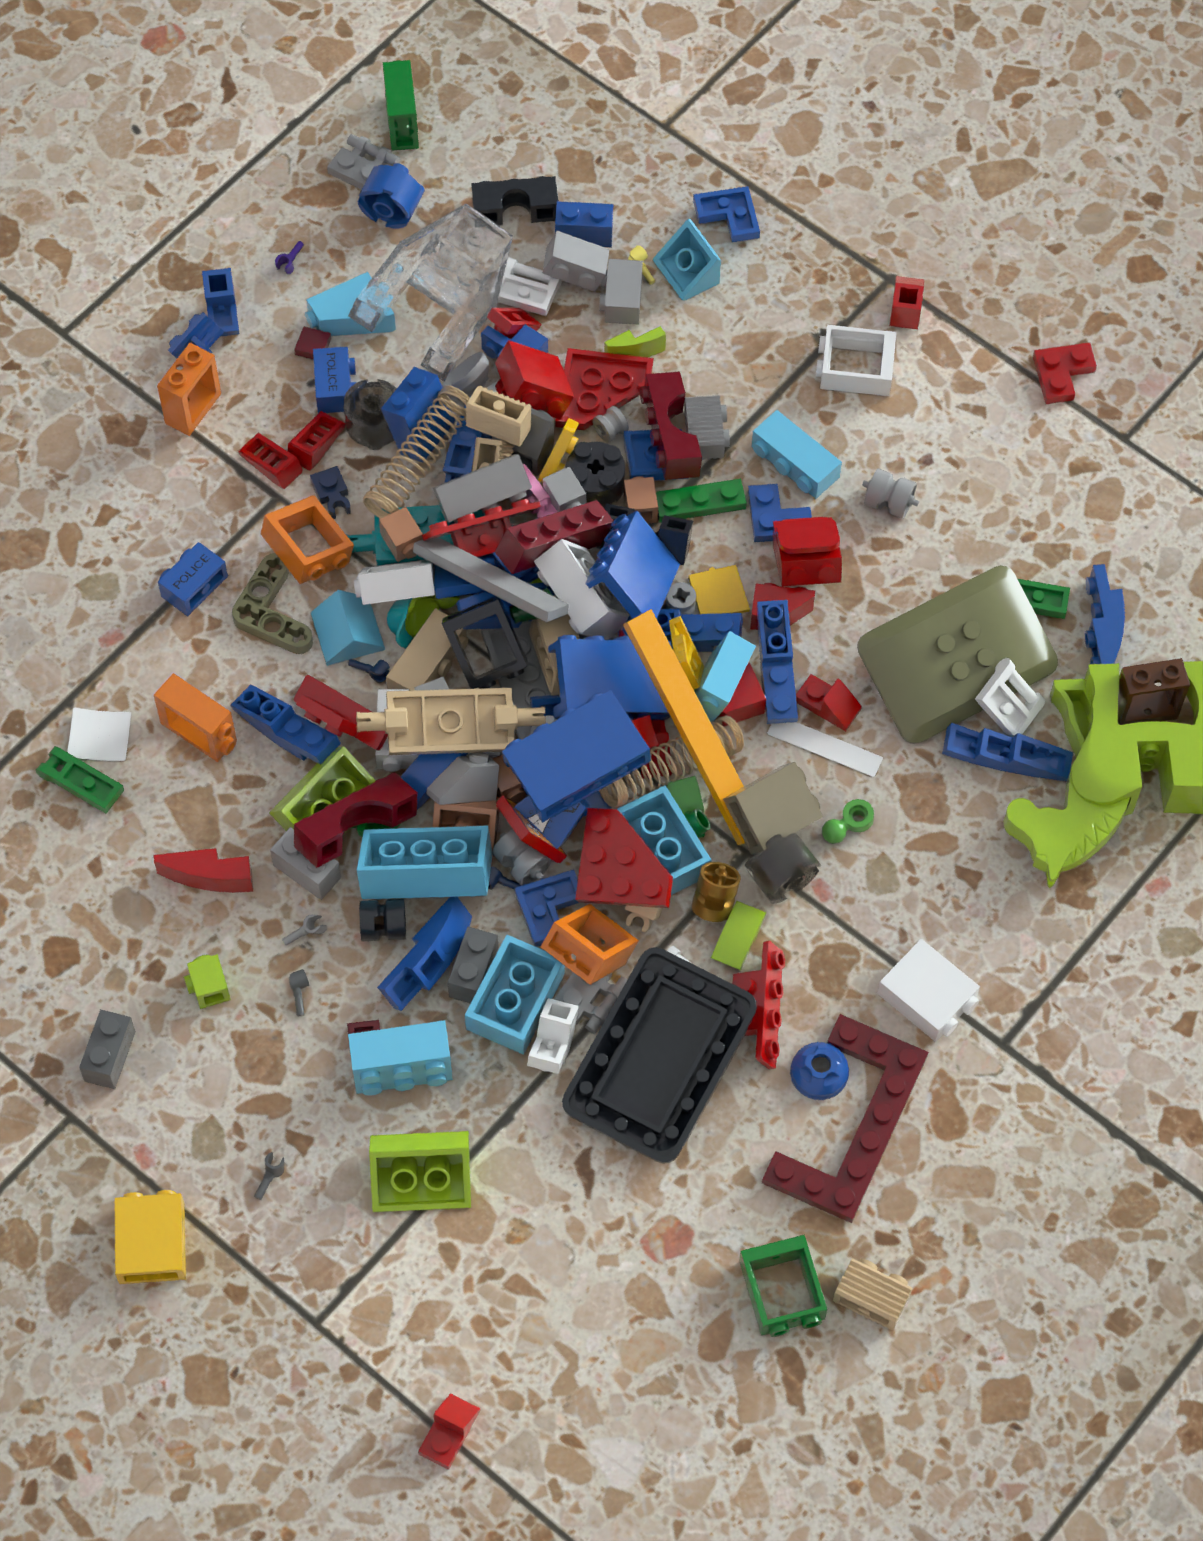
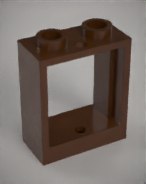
[1117,658,1190,725]

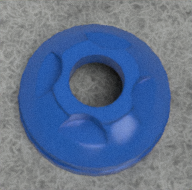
[790,1042,849,1100]

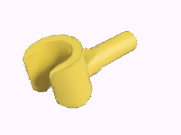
[628,245,655,285]

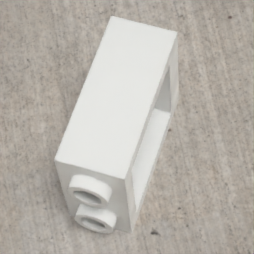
[816,325,896,396]
[354,559,435,605]

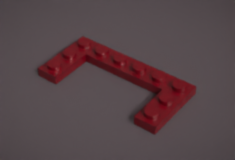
[762,1014,929,1223]

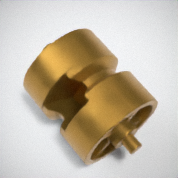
[691,862,741,922]

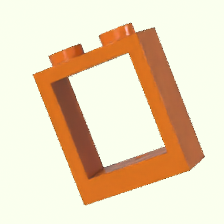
[157,343,221,436]
[260,495,354,584]
[154,673,237,762]
[541,904,639,985]

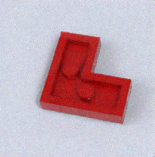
[1033,342,1097,404]

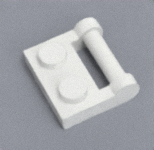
[492,258,562,316]
[975,658,1045,737]

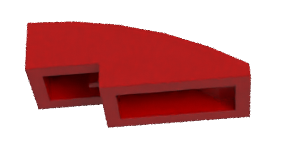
[153,848,253,893]

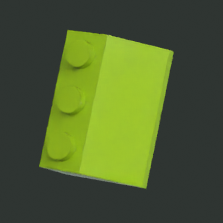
[269,746,376,831]
[369,1131,471,1212]

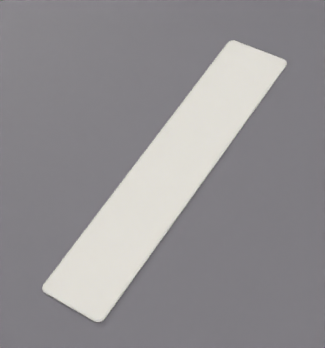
[767,722,883,777]

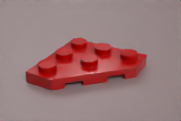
[555,348,654,430]
[575,808,673,908]

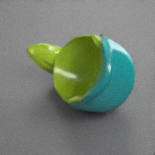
[387,595,460,649]

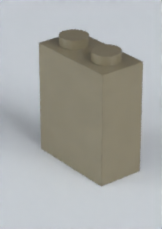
[723,762,823,854]

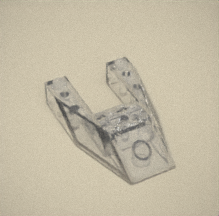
[348,204,513,382]

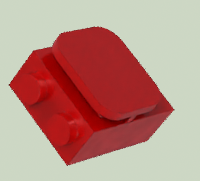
[495,340,574,420]
[773,517,842,587]

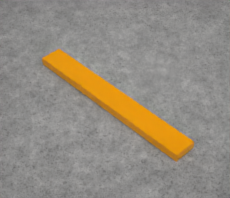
[623,609,745,845]

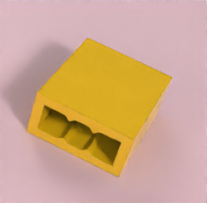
[115,1190,186,1284]

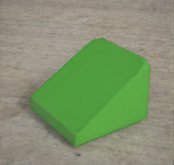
[666,776,704,816]

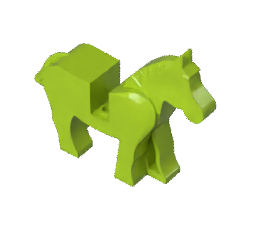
[1003,661,1203,888]

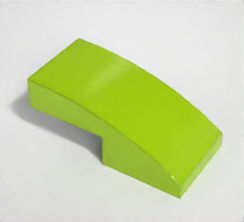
[604,326,666,357]
[711,901,766,970]

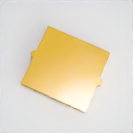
[688,565,750,614]

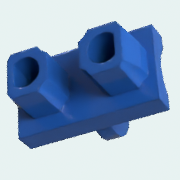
[168,312,224,358]

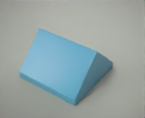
[652,219,721,301]
[311,590,385,666]

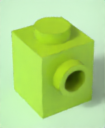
[184,954,231,1009]

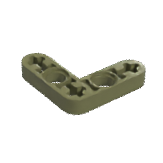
[232,553,313,654]

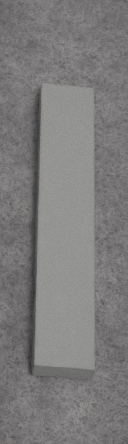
[413,537,569,623]

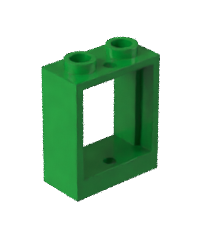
[383,60,419,151]
[739,1234,828,1337]

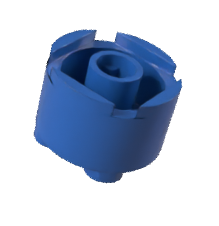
[358,163,425,229]

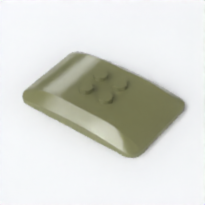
[857,565,1058,744]

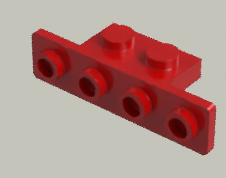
[422,499,541,558]
[293,675,388,751]
[732,941,785,1070]

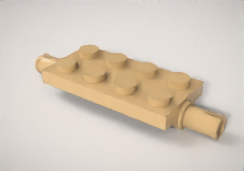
[356,688,546,755]

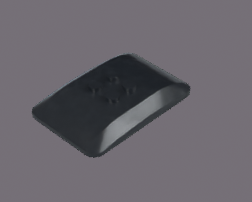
[562,947,757,1164]

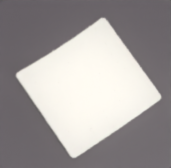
[67,707,131,761]

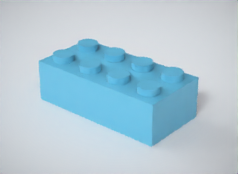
[357,826,493,900]

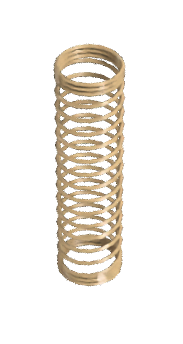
[363,385,470,519]
[599,715,744,808]

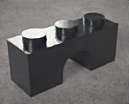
[471,176,559,228]
[596,503,694,565]

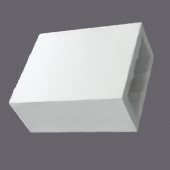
[877,939,980,1042]

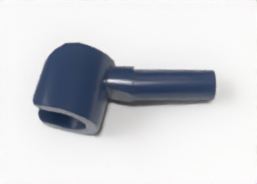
[348,659,390,683]
[488,867,521,890]

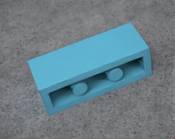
[751,410,842,499]

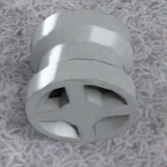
[593,406,629,443]
[666,582,696,615]

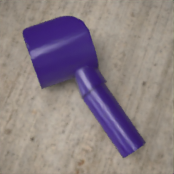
[275,241,304,274]

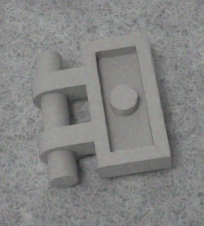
[327,134,400,189]
[554,972,628,1034]

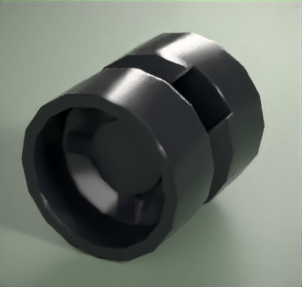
[359,899,406,941]

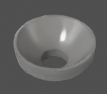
[442,352,489,397]

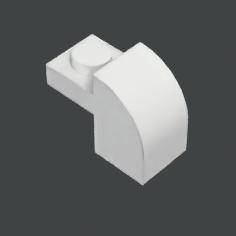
[527,998,579,1074]

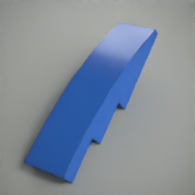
[942,723,1073,781]

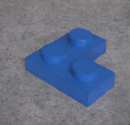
[693,186,760,242]
[748,484,812,542]
[514,869,579,947]

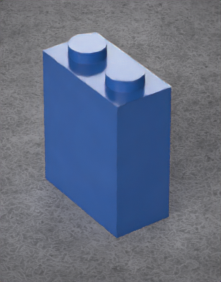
[381,367,456,463]

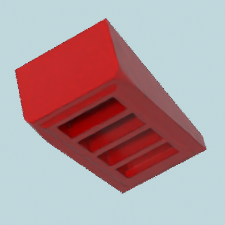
[288,411,345,471]
[238,432,303,489]

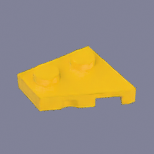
[538,418,579,483]
[669,616,704,690]

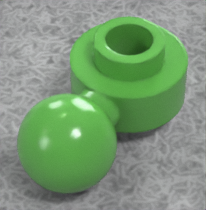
[822,799,874,844]

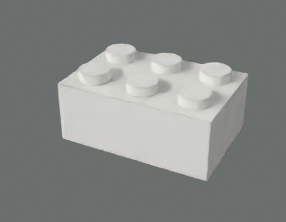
[534,539,629,640]

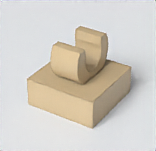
[625,906,663,932]

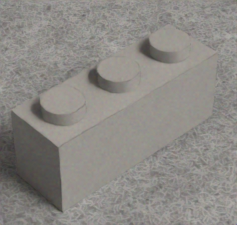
[433,454,532,524]

